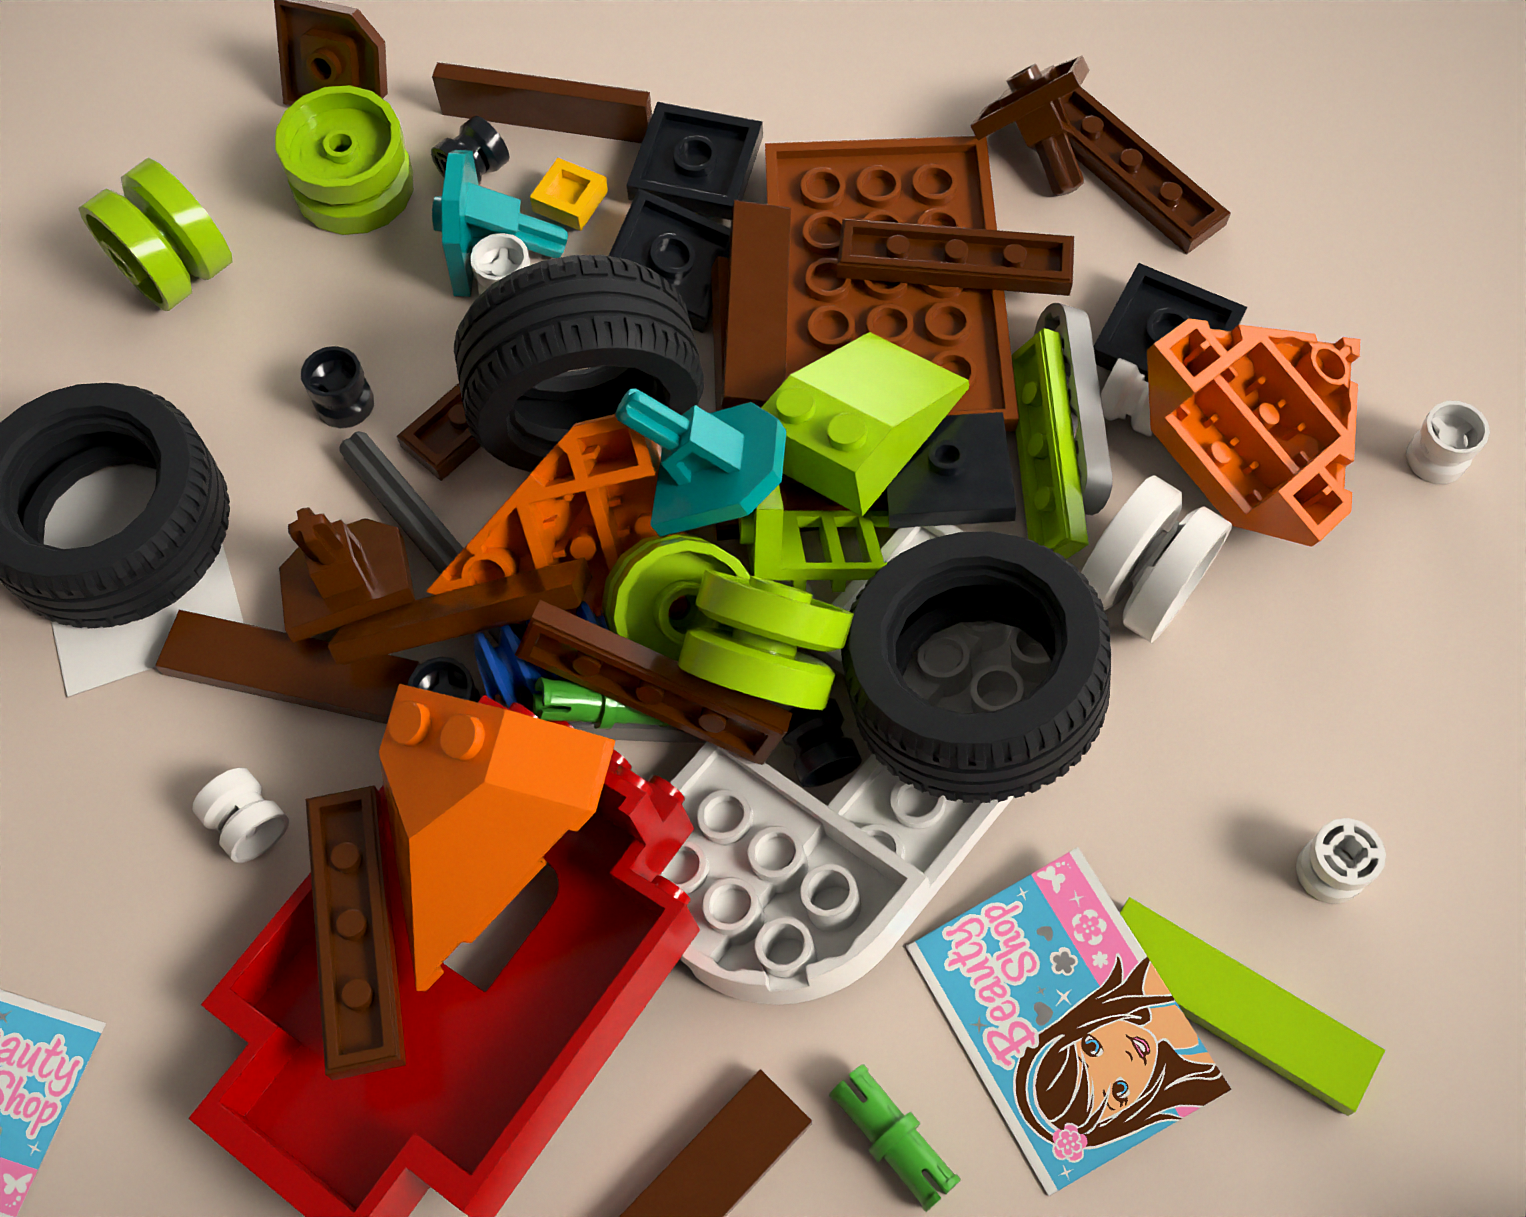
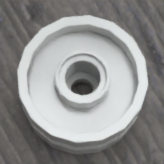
[1081,475,1232,643]

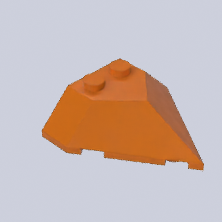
[1147,319,1361,547]
[426,414,687,626]
[378,684,616,991]

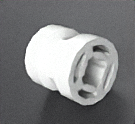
[470,233,530,295]
[1101,358,1153,437]
[1406,401,1490,484]
[192,768,289,863]
[1296,818,1386,904]

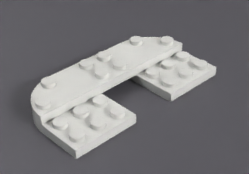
[660,525,1052,1005]

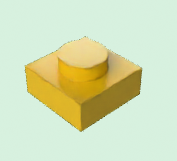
[530,158,608,231]

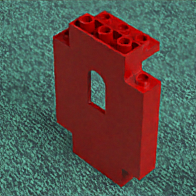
[188,695,700,1217]

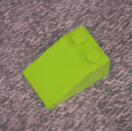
[761,332,969,517]

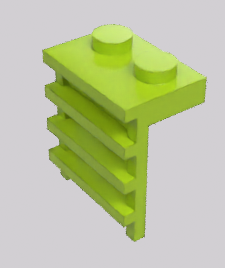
[739,485,889,592]

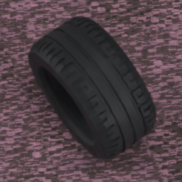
[454,255,704,472]
[0,383,230,629]
[841,531,1111,803]

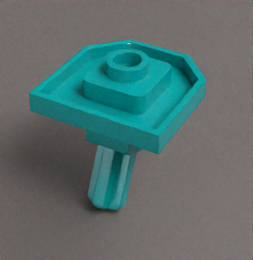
[432,150,568,297]
[615,389,787,537]

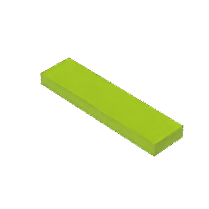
[1012,328,1089,559]
[1120,897,1385,1116]

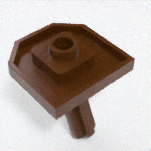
[274,0,388,106]
[970,55,1090,196]
[279,507,415,643]

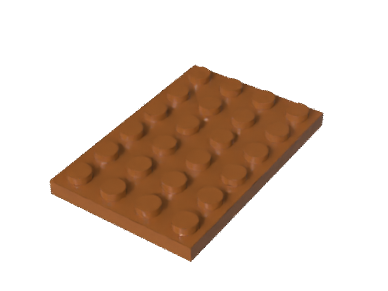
[765,136,1019,432]

